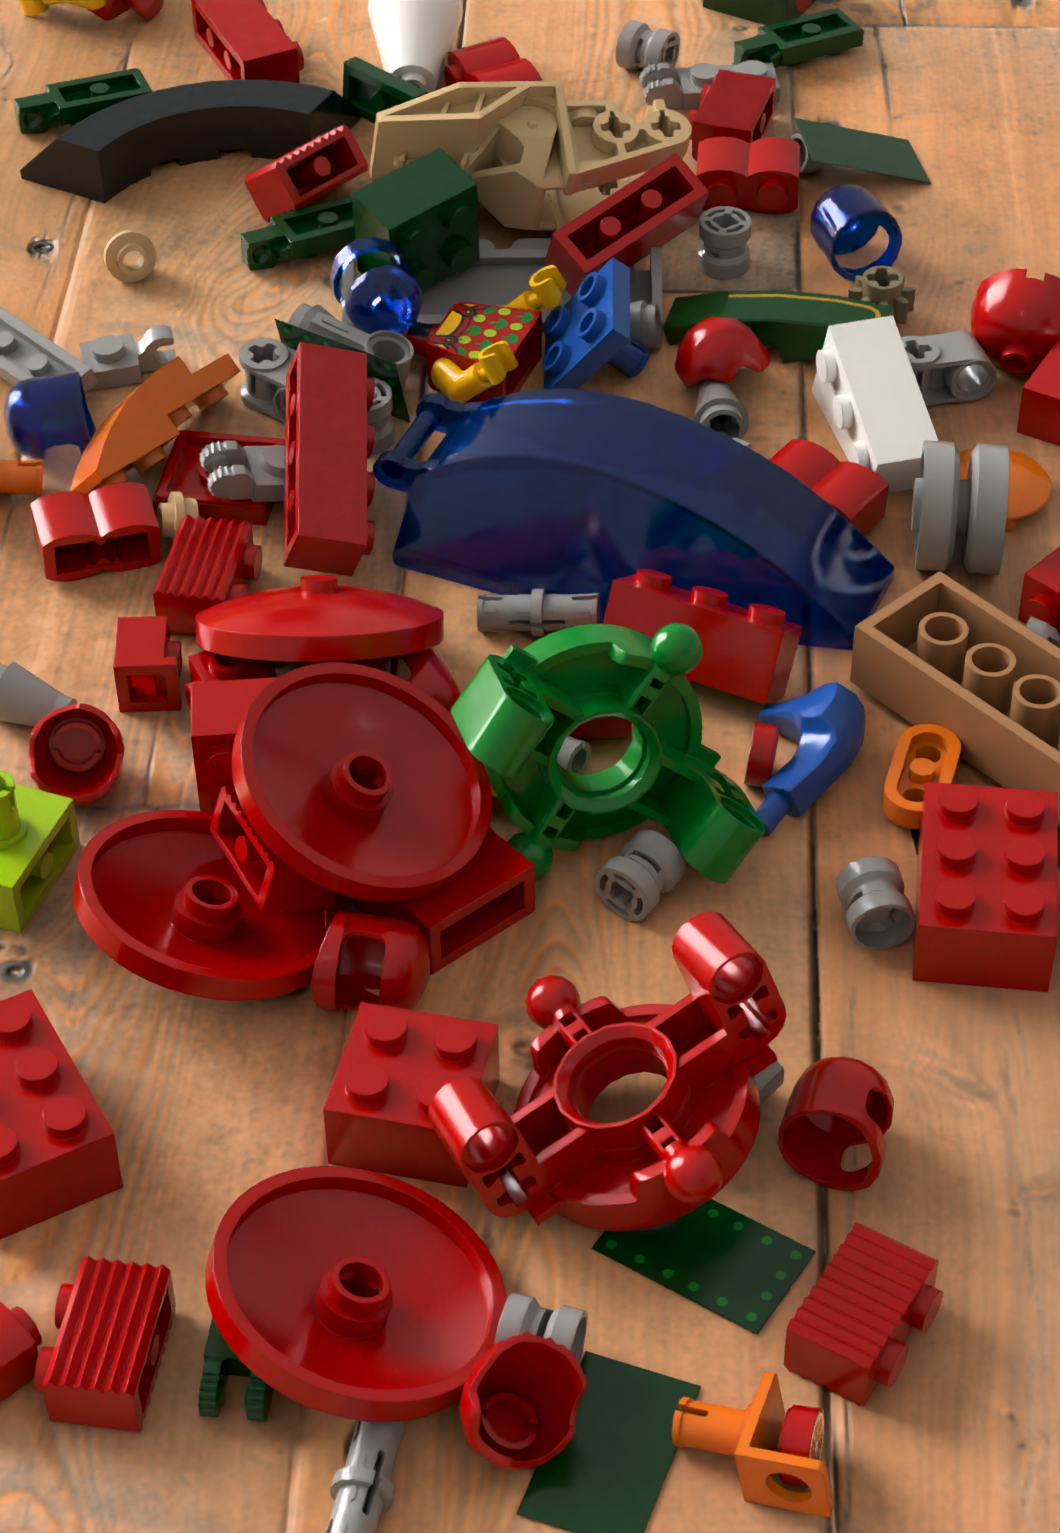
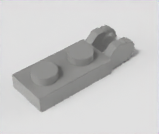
[639,60,780,111]
[199,441,285,502]

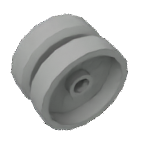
[911,440,1009,575]

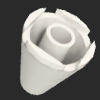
[368,0,463,93]

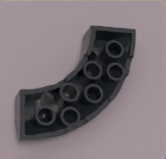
[20,80,362,203]

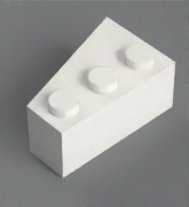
[811,315,939,493]

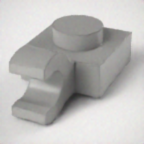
[79,325,176,392]

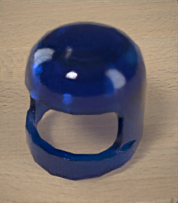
[810,184,902,282]
[330,237,422,334]
[4,371,96,460]

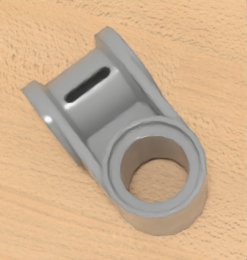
[901,330,997,407]
[239,338,296,423]

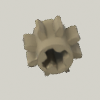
[848,266,915,327]

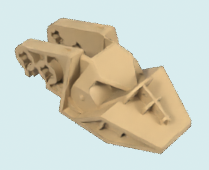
[369,81,692,238]

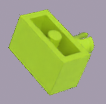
[0,770,81,934]

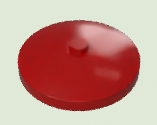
[195,575,444,662]
[232,663,492,902]
[73,810,343,1001]
[205,1166,507,1422]

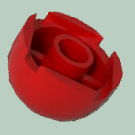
[971,268,1060,374]

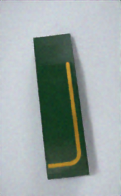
[663,290,896,364]

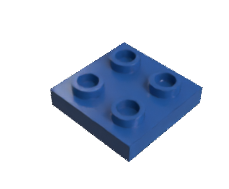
[542,257,649,405]

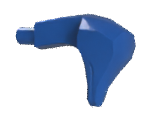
[756,682,866,837]

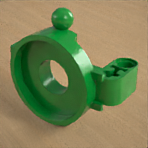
[451,622,766,884]

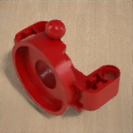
[428,911,787,1232]

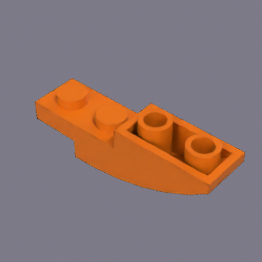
[70,353,241,494]

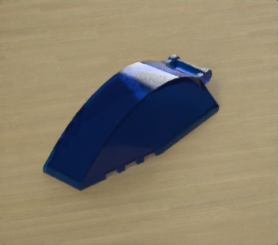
[373,388,895,650]

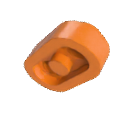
[882,724,961,829]

